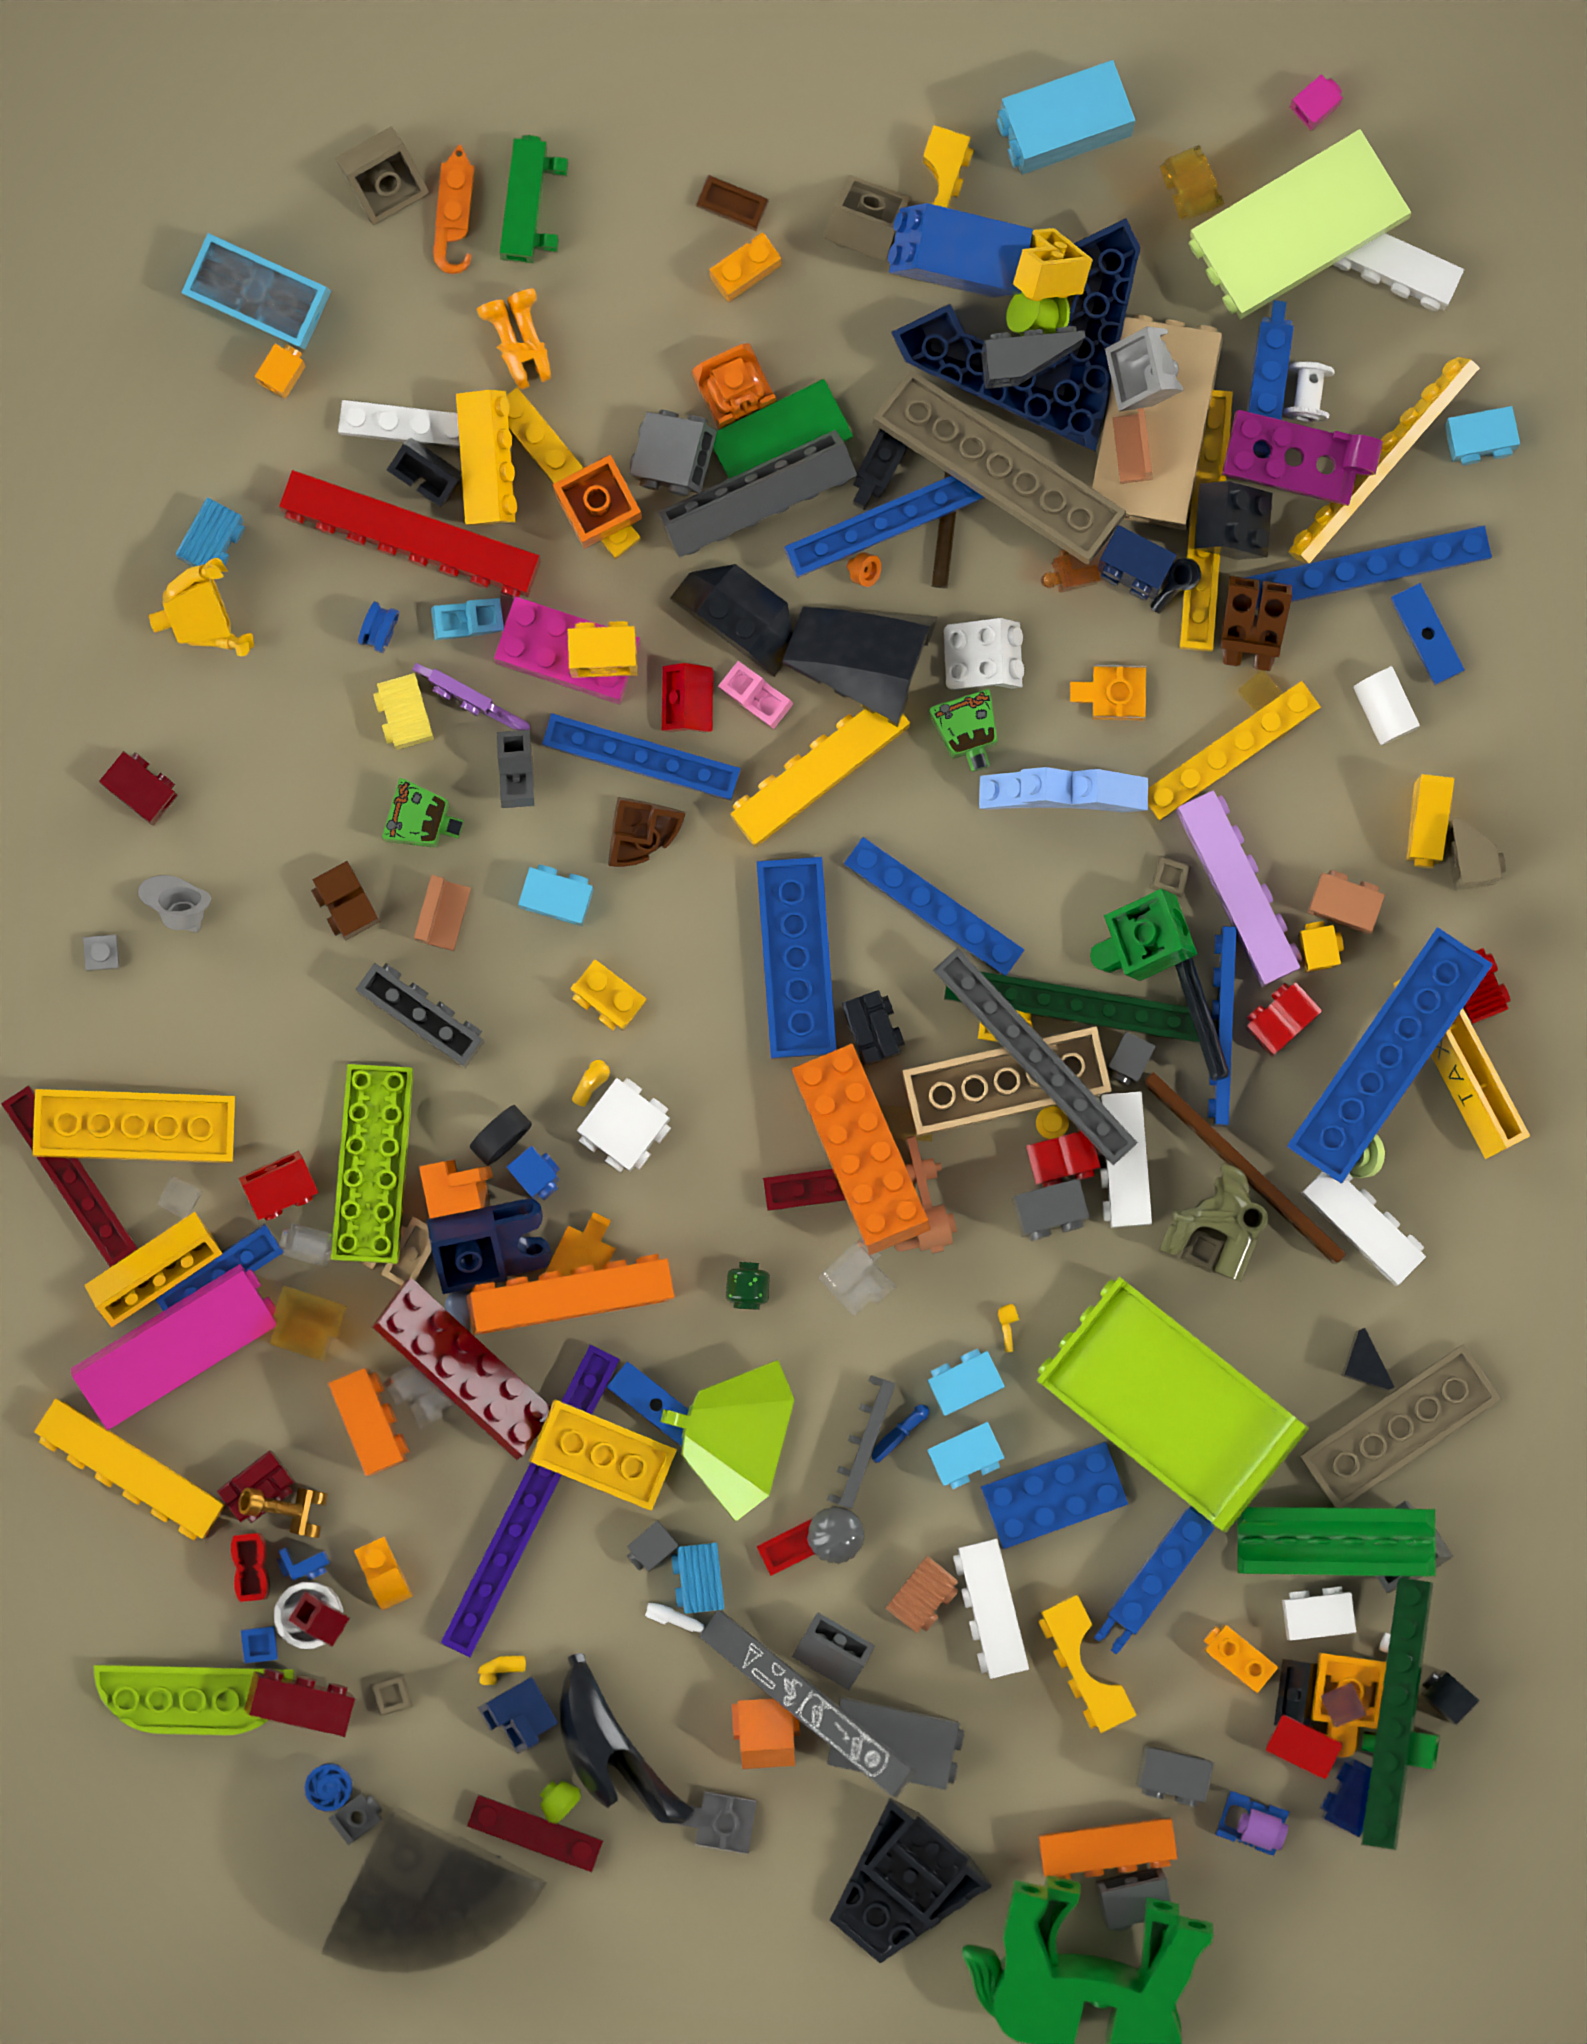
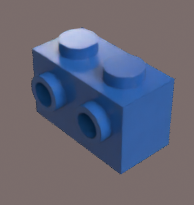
[506,1145,560,1201]

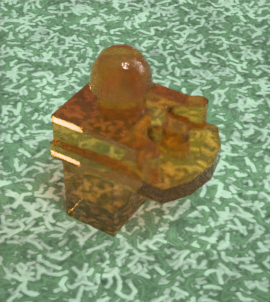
[1041,549,1101,593]

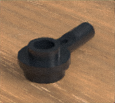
[1150,557,1201,613]

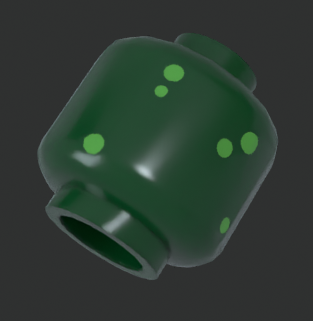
[726,1262,770,1310]

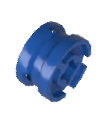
[358,601,400,653]
[305,1763,353,1812]

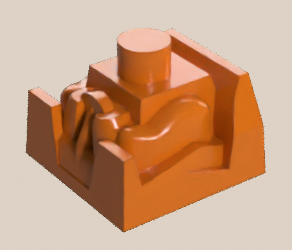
[691,343,777,430]

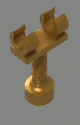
[239,1487,328,1538]

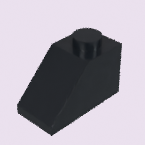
[1420,1671,1480,1725]

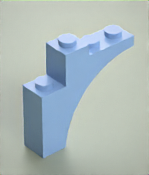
[979,767,1148,813]

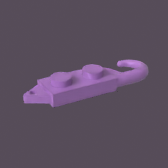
[412,663,530,731]

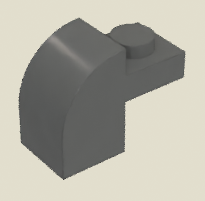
[497,730,535,808]

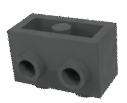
[792,1612,875,1690]
[1096,1868,1171,1931]

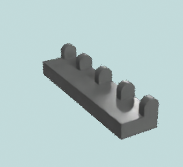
[827,1375,896,1509]

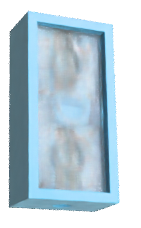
[181,233,332,350]

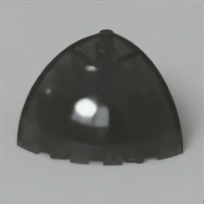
[321,1807,547,1973]

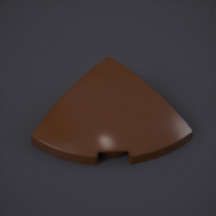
[608,797,686,867]

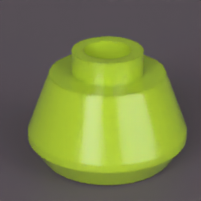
[539,1780,582,1823]

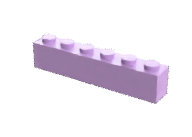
[1176,790,1302,988]

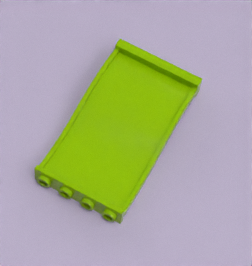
[1036,1277,1309,1533]

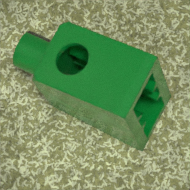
[1362,1731,1440,1769]

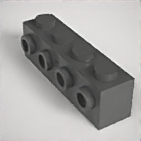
[356,963,484,1069]

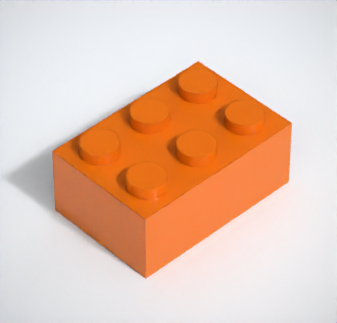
[328,1368,410,1476]

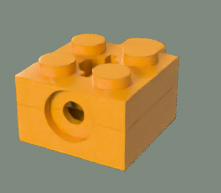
[1311,1652,1386,1758]

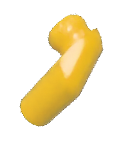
[572,1060,610,1107]
[477,1655,526,1685]

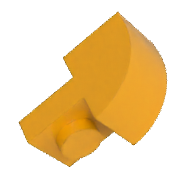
[354,1536,413,1611]

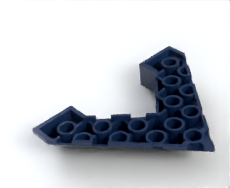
[891,218,1141,452]

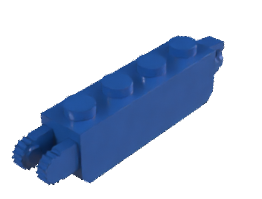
[1247,300,1294,459]
[1094,1506,1215,1655]

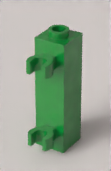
[499,135,568,264]

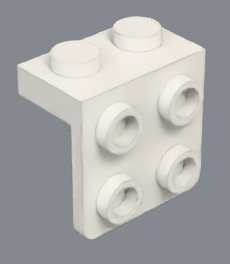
[944,618,1024,690]

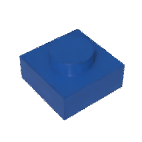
[241,1626,279,1664]

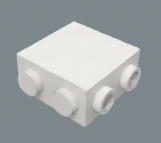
[577,1078,671,1173]

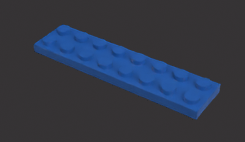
[1287,927,1493,1184]

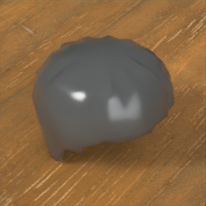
[807,1506,864,1564]

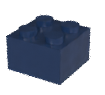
[1096,525,1177,601]

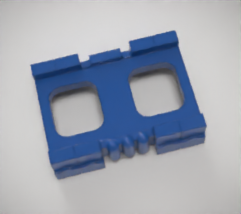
[1215,1791,1289,1856]

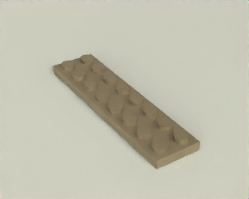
[873,370,1126,565]

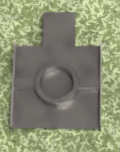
[677,1791,757,1854]

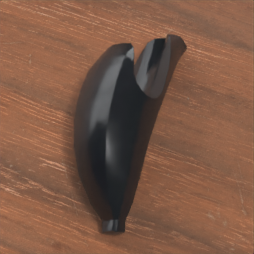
[559,1653,695,1824]

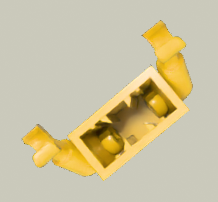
[149,558,254,656]

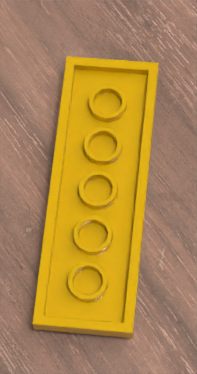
[33,1089,235,1163]

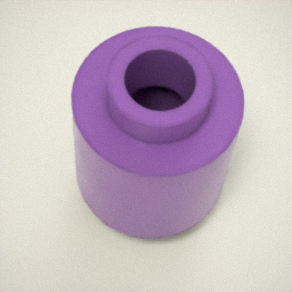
[1236,1808,1289,1851]

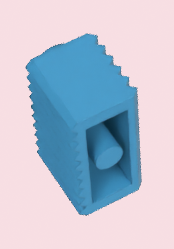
[175,497,245,567]
[671,1543,725,1614]

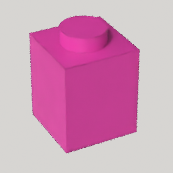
[1290,74,1343,131]

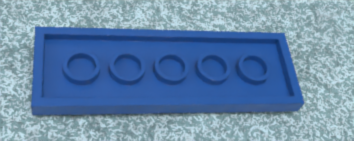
[757,857,836,1059]

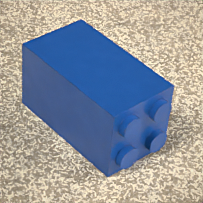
[888,203,1033,298]

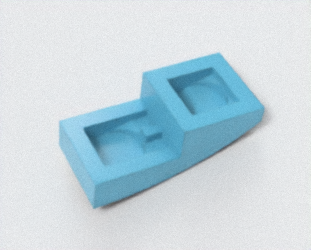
[431,598,504,640]

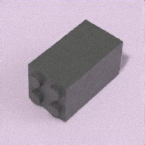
[827,1697,965,1790]

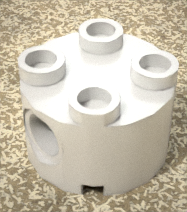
[274,1582,343,1649]

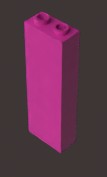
[70,1263,279,1431]

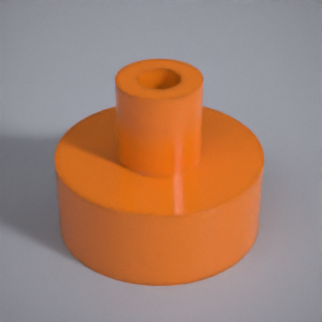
[847,552,881,587]

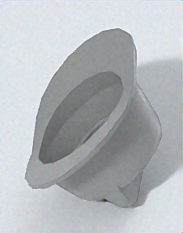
[138,875,211,933]

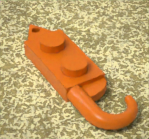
[433,144,475,274]

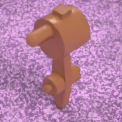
[894,1135,957,1254]

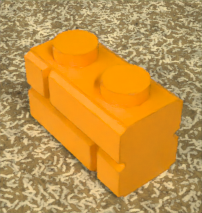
[709,232,782,303]

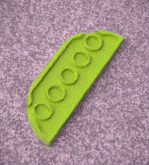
[94,1665,295,1735]

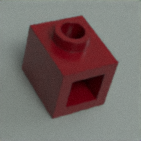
[288,1591,350,1647]

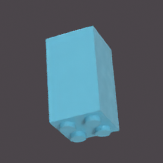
[996,60,1135,175]

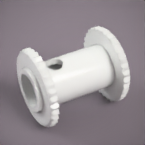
[1283,362,1335,422]

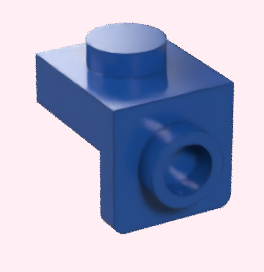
[277,1547,331,1581]

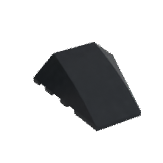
[783,607,937,727]
[830,1798,992,1964]

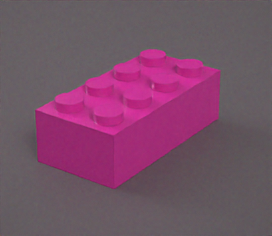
[494,596,641,705]

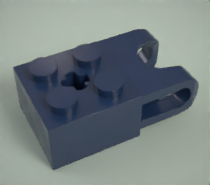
[426,1199,552,1294]

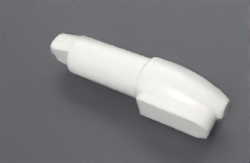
[645,1603,705,1633]

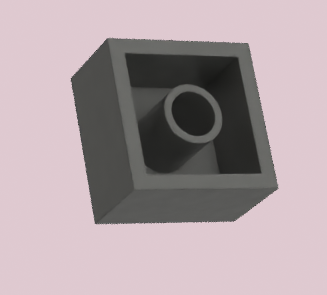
[1012,1179,1089,1241]
[1136,1745,1214,1807]

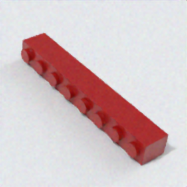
[279,470,541,598]

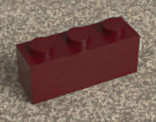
[244,1668,355,1737]

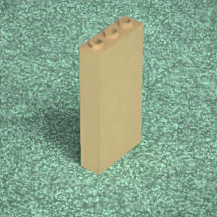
[1092,314,1223,531]

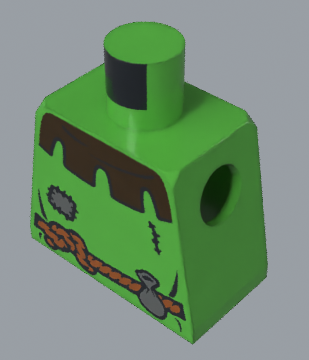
[929,689,997,772]
[382,778,464,848]

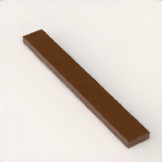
[1143,1072,1346,1264]

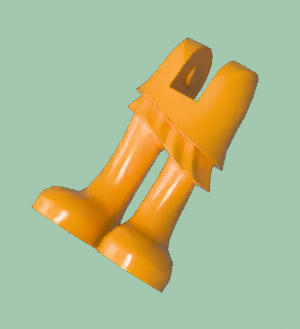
[476,288,551,390]

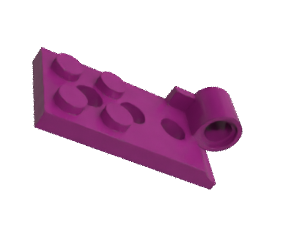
[1222,410,1383,506]

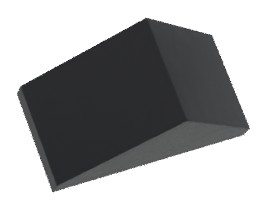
[1341,1328,1395,1391]

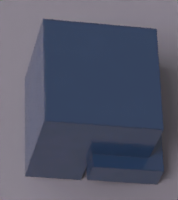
[478,1677,558,1754]

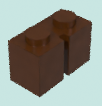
[311,861,381,940]

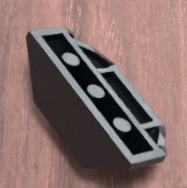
[670,564,792,677]

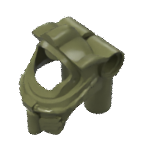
[1160,1162,1268,1281]

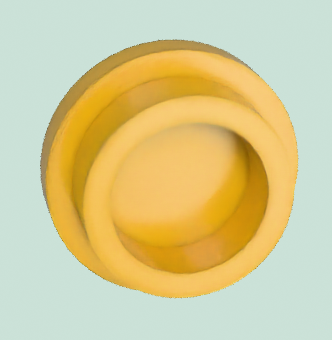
[1036,1106,1069,1139]

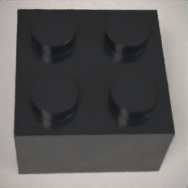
[1194,481,1273,560]

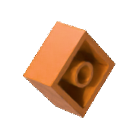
[552,454,642,549]

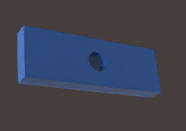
[1390,583,1465,686]
[607,1361,689,1447]

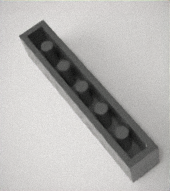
[658,430,857,558]

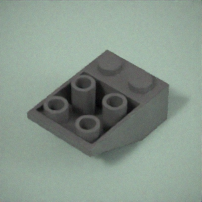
[982,326,1085,389]

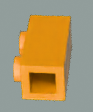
[1203,1624,1278,1693]

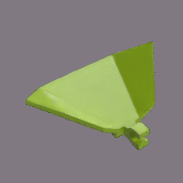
[660,1360,795,1522]

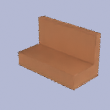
[1112,408,1153,484]
[414,875,471,951]

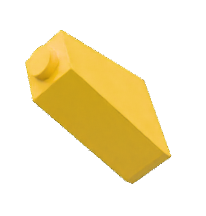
[1406,774,1454,868]

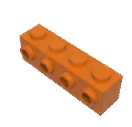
[1038,1817,1177,1880]

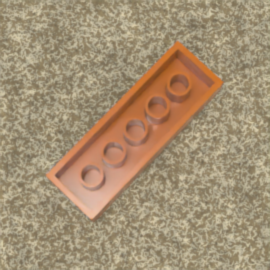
[792,1043,931,1256]
[466,1254,675,1335]

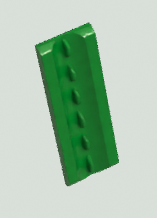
[1237,1507,1436,1576]

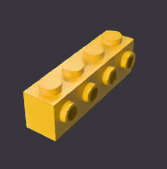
[456,389,517,526]
[84,1212,222,1328]

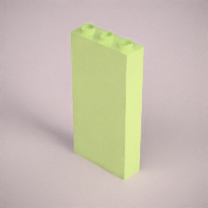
[1188,129,1411,320]

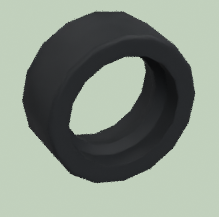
[470,1105,532,1166]

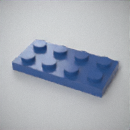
[981,1442,1128,1549]

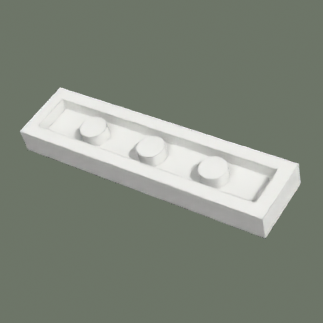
[338,400,460,448]

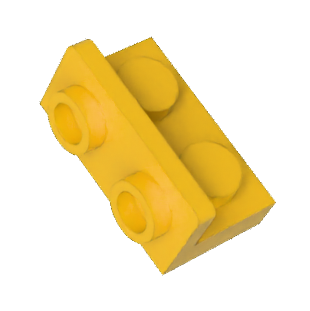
[570,959,647,1031]

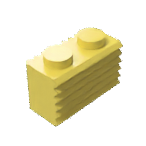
[373,673,434,750]

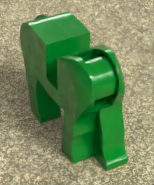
[962,1875,1213,2044]

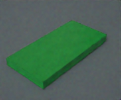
[713,379,853,479]

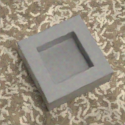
[83,935,120,971]

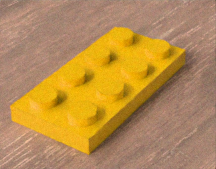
[529,1399,677,1511]

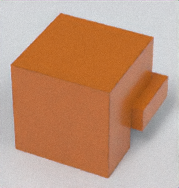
[419,1159,493,1219]
[731,1698,800,1769]

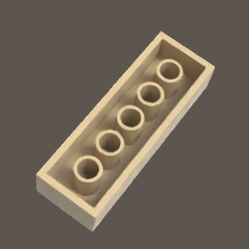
[902,1026,1111,1138]

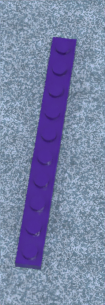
[440,1344,620,1657]

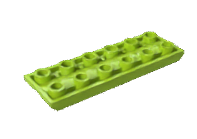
[331,1064,414,1264]

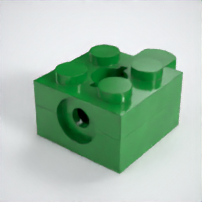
[1090,889,1198,981]

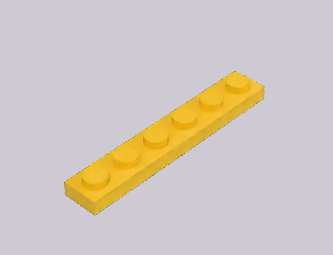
[506,387,641,560]
[1148,681,1321,821]

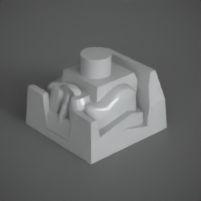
[1105,327,1184,411]

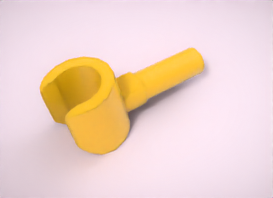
[997,1304,1019,1352]

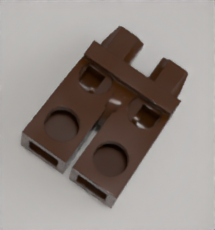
[1221,576,1292,671]

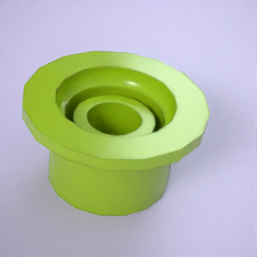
[1006,292,1070,337]

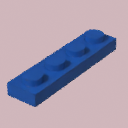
[155,1224,284,1311]

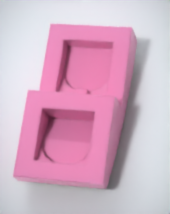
[718,661,793,730]

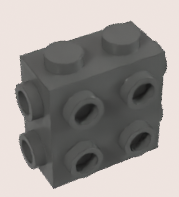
[630,409,717,496]

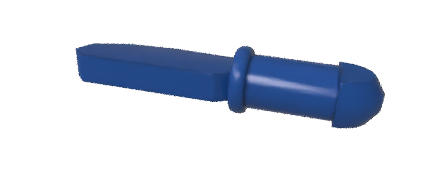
[872,1405,929,1463]

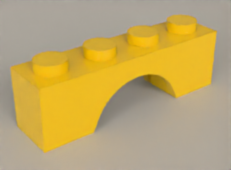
[893,125,974,245]
[1038,1594,1137,1733]

